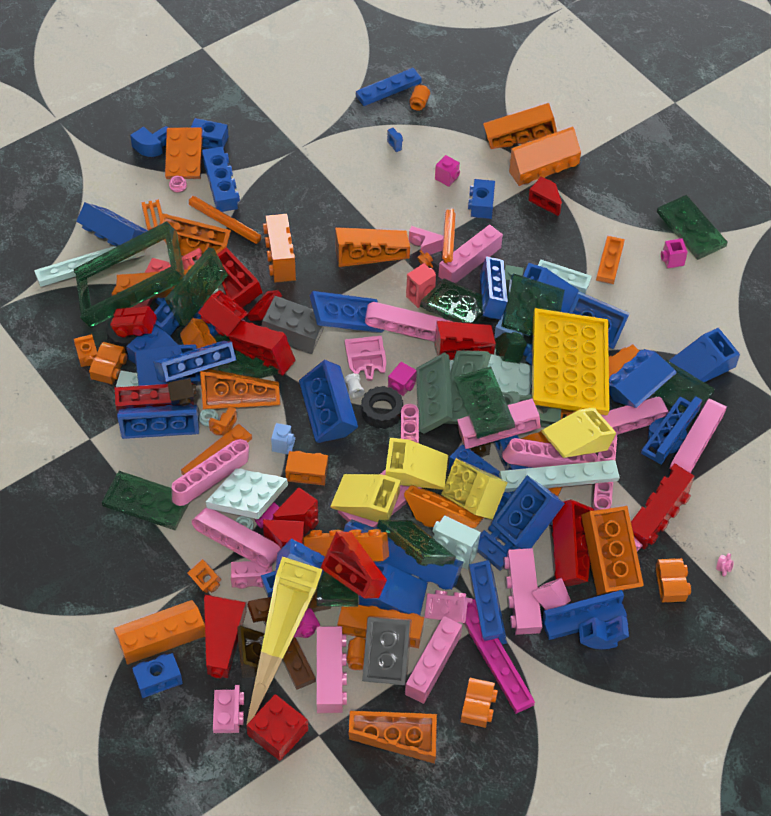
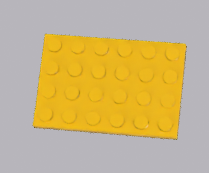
[532,308,609,415]

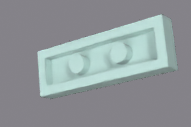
[538,260,592,293]

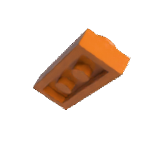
[596,236,625,284]

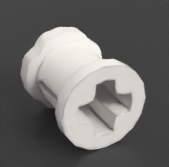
[344,373,365,399]

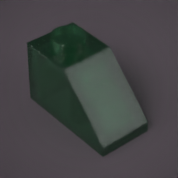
[495,332,527,364]

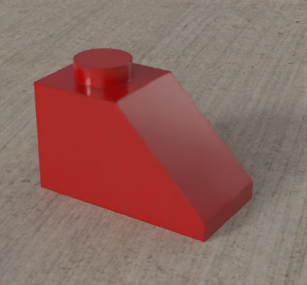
[528,176,562,216]

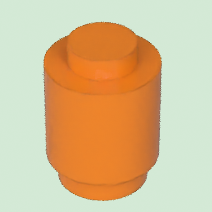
[410,85,430,111]
[346,637,366,670]

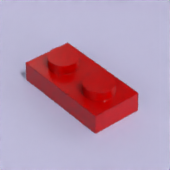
[247,290,282,321]

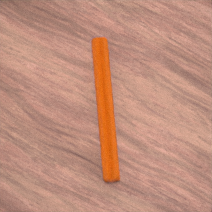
[189,196,262,244]
[442,208,456,263]

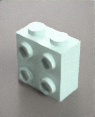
[431,515,481,570]

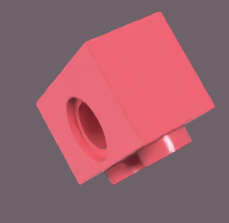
[406,263,436,308]

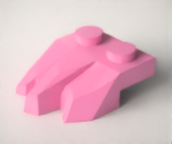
[344,335,386,381]

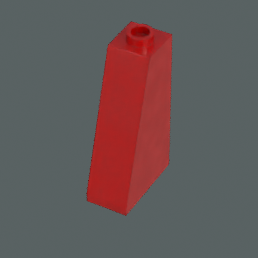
[204,595,247,678]

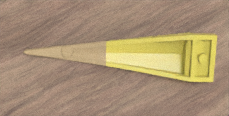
[247,556,322,724]

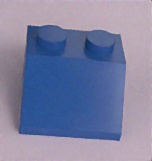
[274,539,325,582]

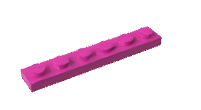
[464,599,535,714]

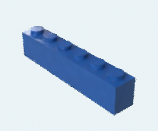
[343,519,464,590]

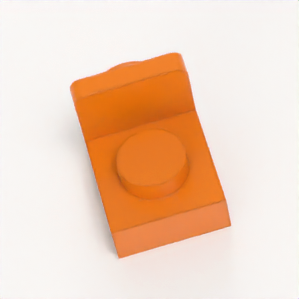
[209,406,237,436]

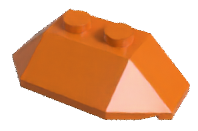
[158,213,231,261]
[404,485,484,529]

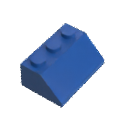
[569,291,630,349]
[609,349,676,408]
[492,475,565,549]

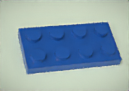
[309,291,384,333]

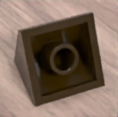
[237,626,265,678]

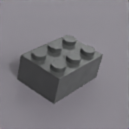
[261,296,324,354]
[362,616,412,685]

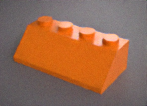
[509,126,581,186]
[581,506,644,595]
[114,600,205,665]

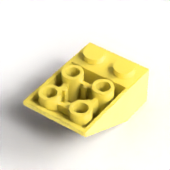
[542,408,616,458]
[385,438,448,490]
[441,458,508,520]
[330,474,401,525]

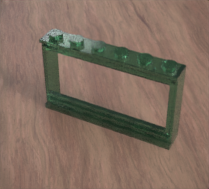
[74,221,186,328]

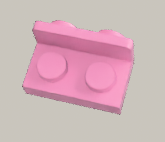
[231,561,272,589]
[424,590,473,623]
[213,685,244,733]

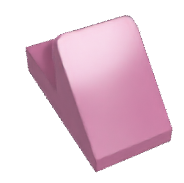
[409,226,444,255]

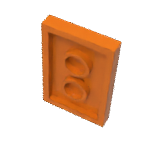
[165,127,202,179]

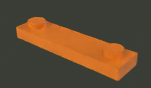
[181,424,252,475]

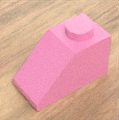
[532,578,571,610]

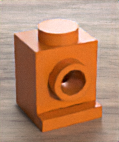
[74,334,97,367]
[188,559,222,593]

